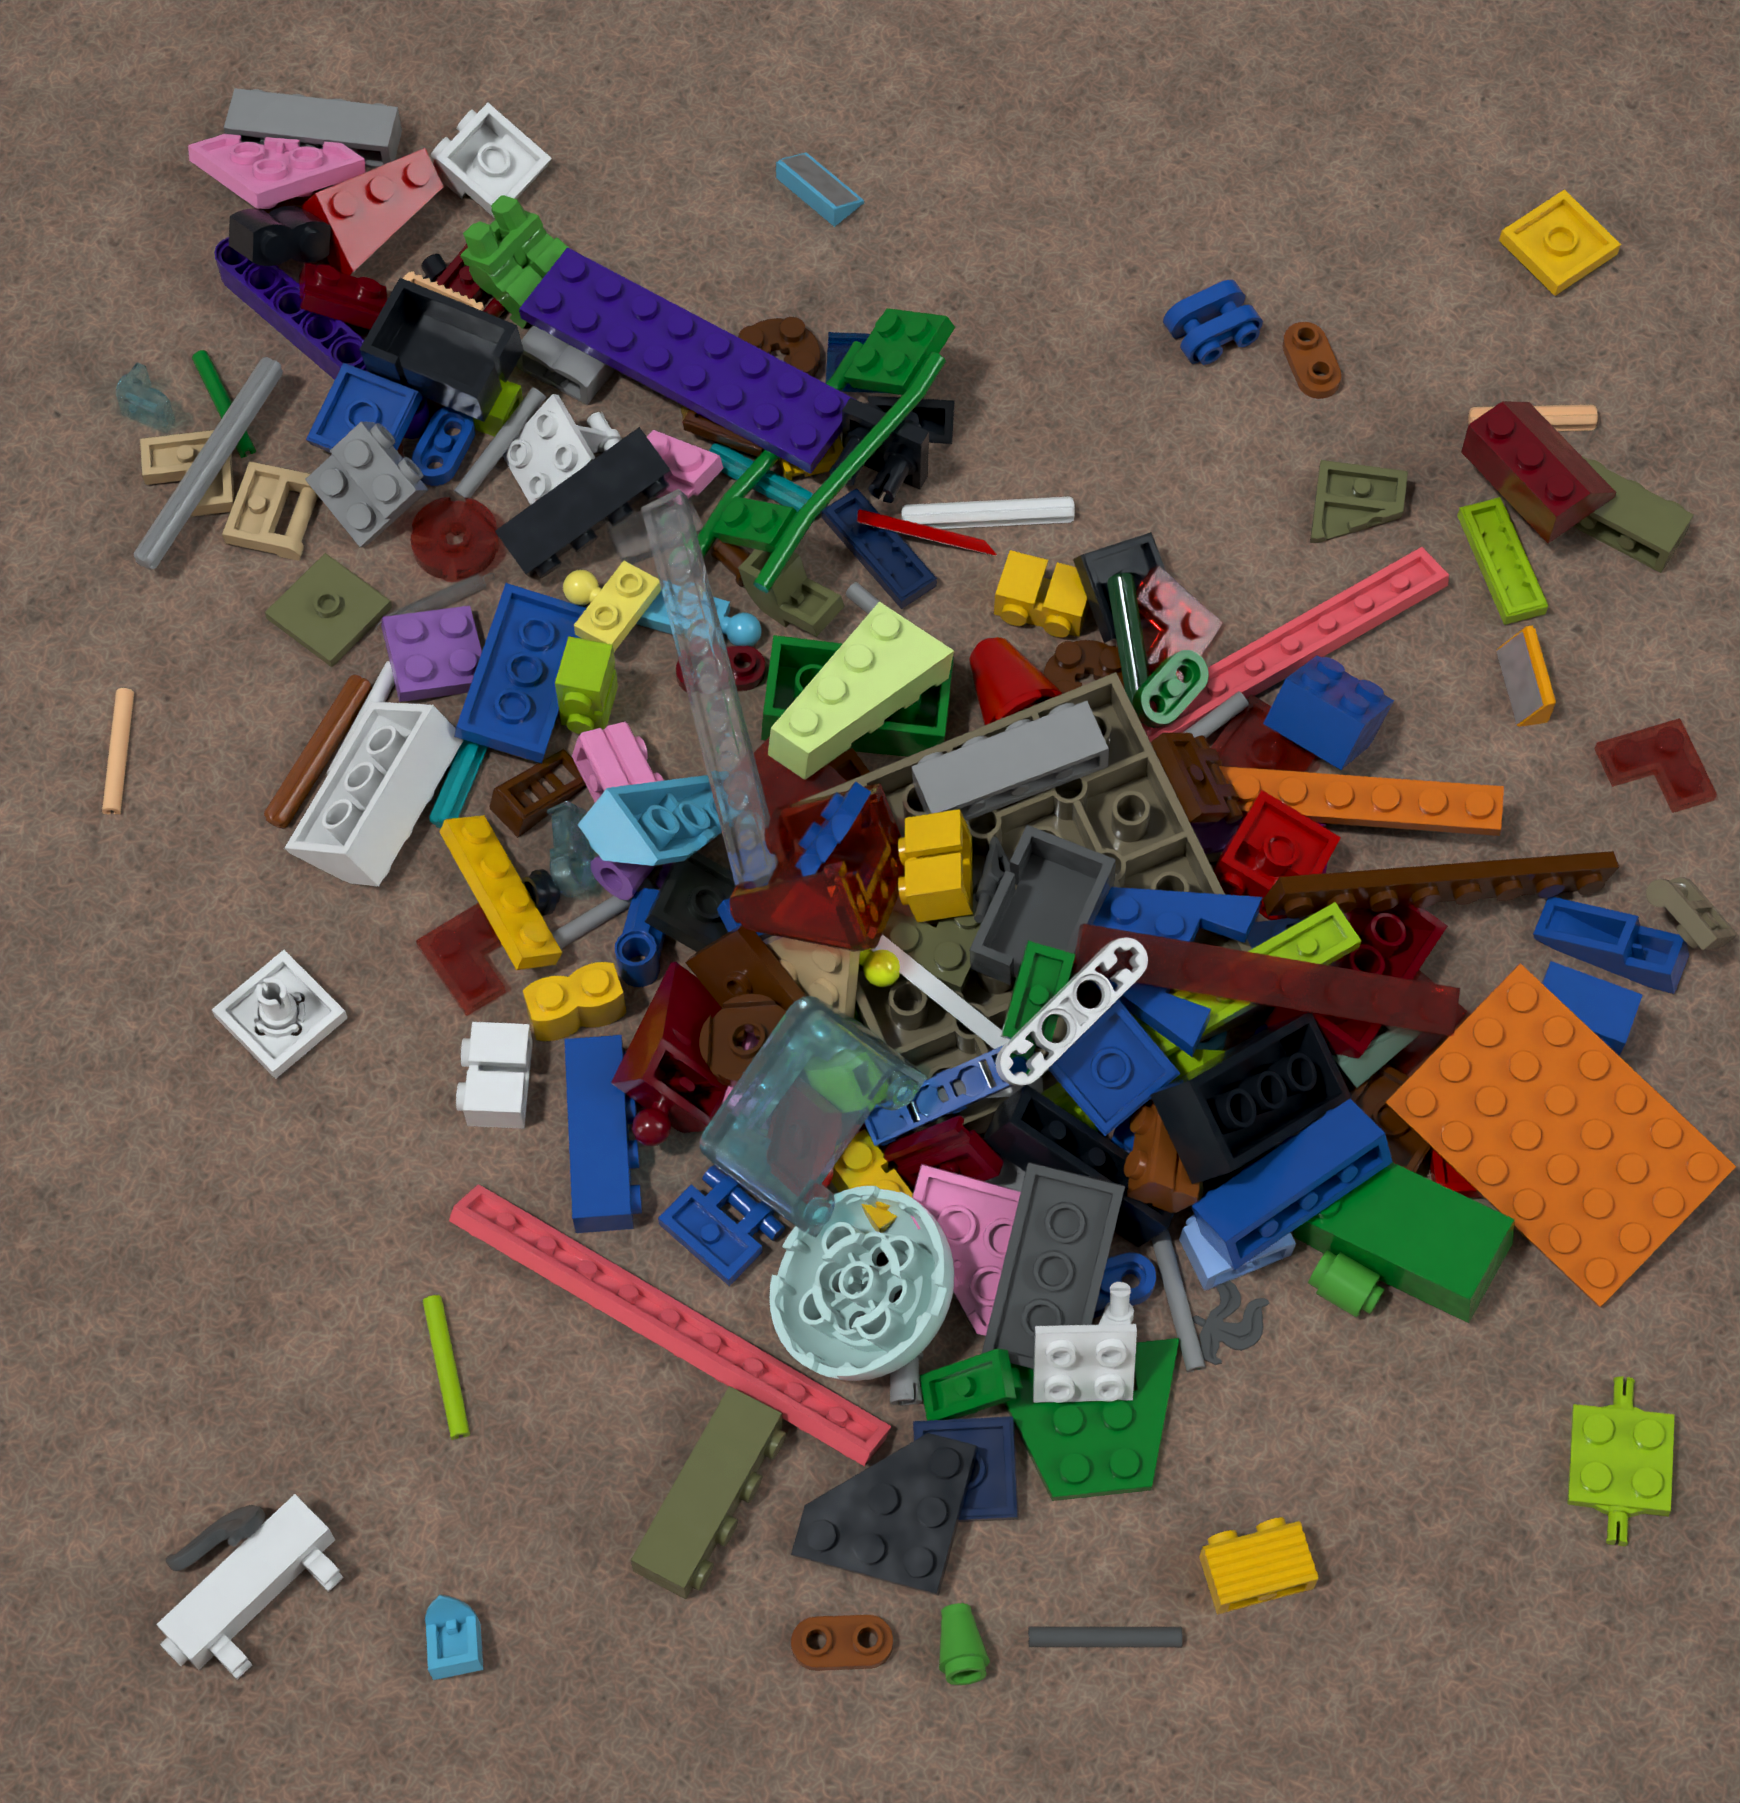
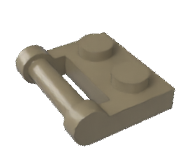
[1646,877,1738,950]

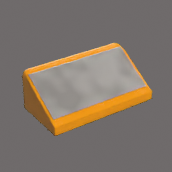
[1496,625,1556,727]

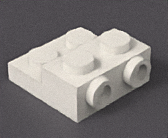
[430,103,552,218]

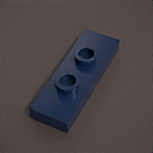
[822,488,937,609]

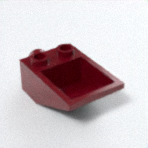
[611,962,740,1146]

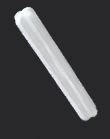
[901,497,1075,529]

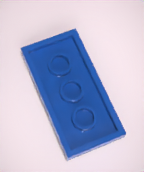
[454,583,586,763]

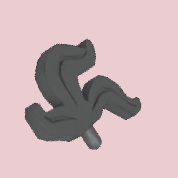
[1192,1280,1269,1365]

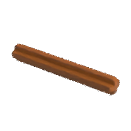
[264,674,372,829]

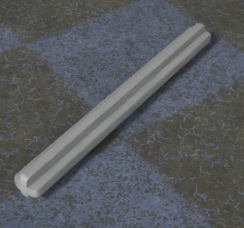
[134,357,283,570]

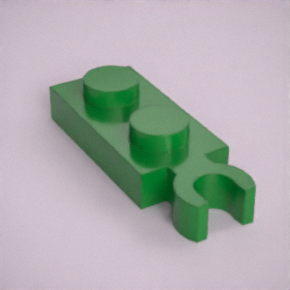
[1000,941,1076,1075]

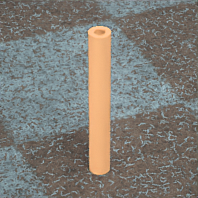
[102,688,134,814]

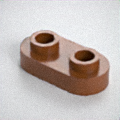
[1282,322,1341,399]
[791,1615,893,1671]

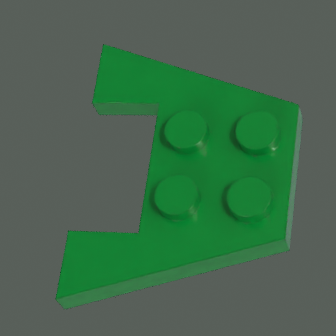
[1004,1338,1179,1501]

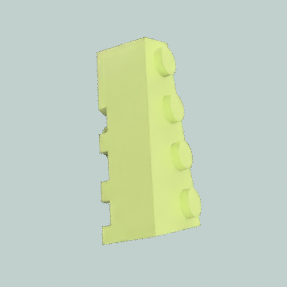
[768,602,954,780]

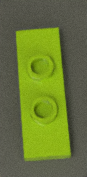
[1457,497,1548,625]

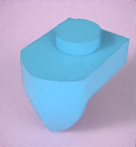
[425,1595,483,1680]

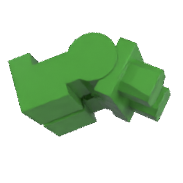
[460,195,569,329]

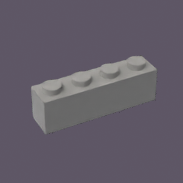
[224,88,402,168]
[911,701,1109,821]

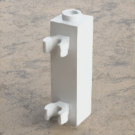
[157,1494,344,1680]

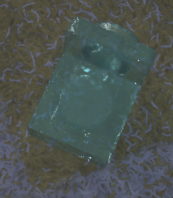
[115,362,176,434]

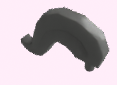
[166,1505,266,1571]

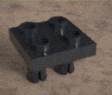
[829,398,929,503]

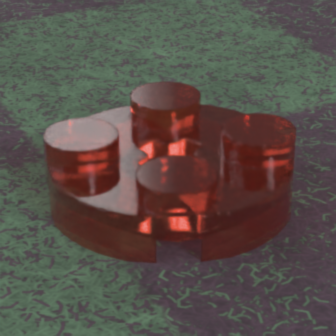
[410,497,500,583]

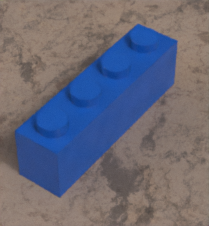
[564,1035,642,1233]
[1192,1099,1393,1271]

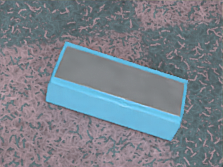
[776,152,864,227]

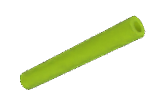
[422,1295,470,1440]

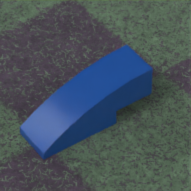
[1533,897,1689,994]

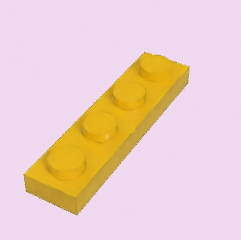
[439,815,562,970]

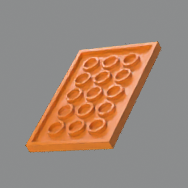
[1385,963,1736,1307]

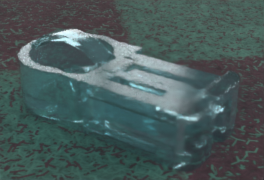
[547,801,597,898]

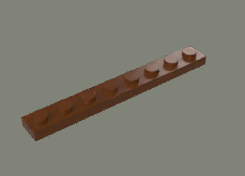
[1262,851,1619,919]

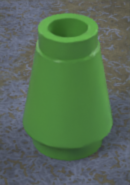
[939,1603,990,1685]

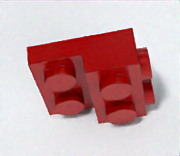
[1213,789,1341,920]

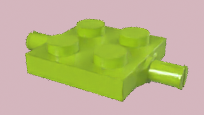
[1567,1376,1675,1546]

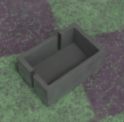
[969,825,1116,985]

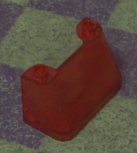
[730,783,905,952]

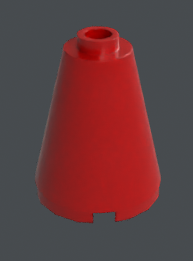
[969,637,1064,726]

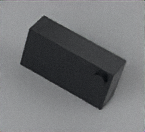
[1150,1011,1352,1184]

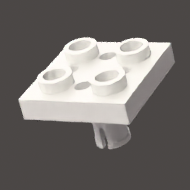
[212,950,347,1079]

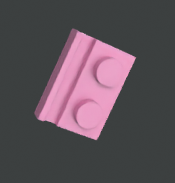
[647,430,724,509]

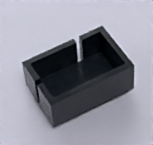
[359,278,524,422]

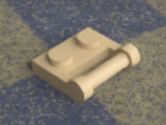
[222,461,320,561]

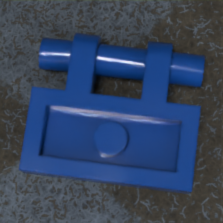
[658,1165,785,1286]

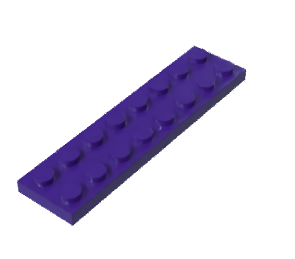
[519,247,856,474]

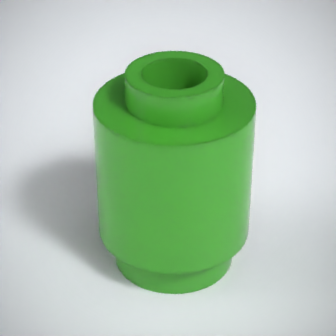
[1308,1250,1385,1318]

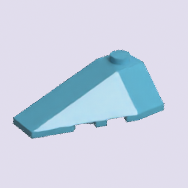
[578,772,754,866]

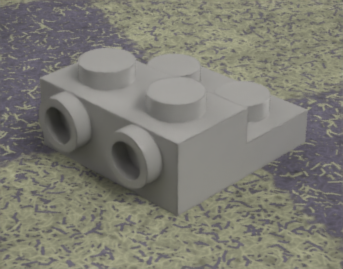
[305,422,429,547]

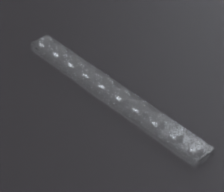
[641,489,785,893]

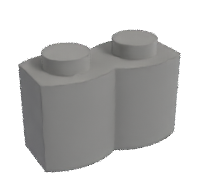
[516,325,615,405]

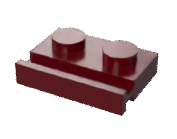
[299,263,387,330]
[883,1115,1004,1189]

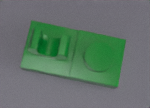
[920,1348,1023,1421]

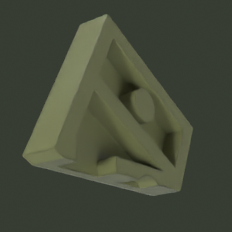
[1310,460,1408,543]

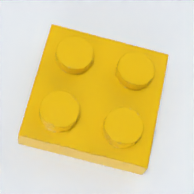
[1499,189,1621,296]

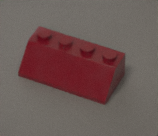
[1263,905,1448,1059]

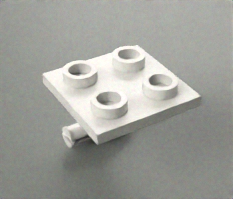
[503,394,622,505]
[1033,1282,1137,1403]

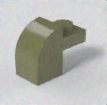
[738,549,845,637]

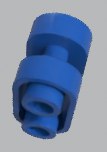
[1163,280,1263,365]

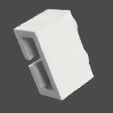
[456,1022,533,1128]

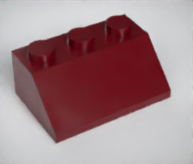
[1461,401,1617,544]

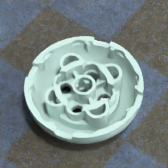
[769,1186,954,1381]

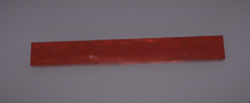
[1072,924,1460,1037]

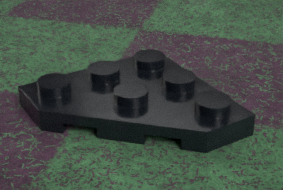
[791,1433,978,1596]

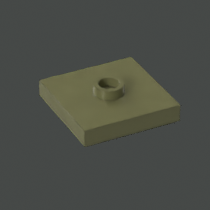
[265,553,392,667]

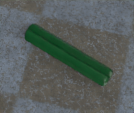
[1107,573,1152,706]

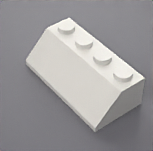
[285,701,463,887]

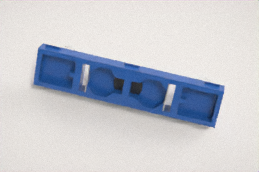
[860,1045,1036,1146]

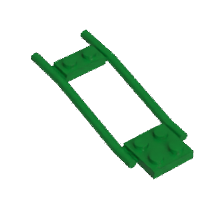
[678,308,955,593]

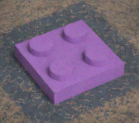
[381,606,482,702]

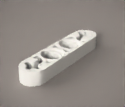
[995,937,1148,1086]

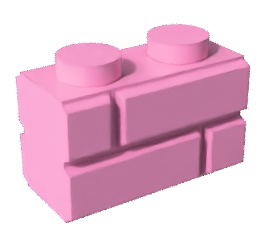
[572,721,664,802]

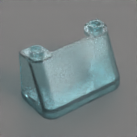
[699,996,927,1238]

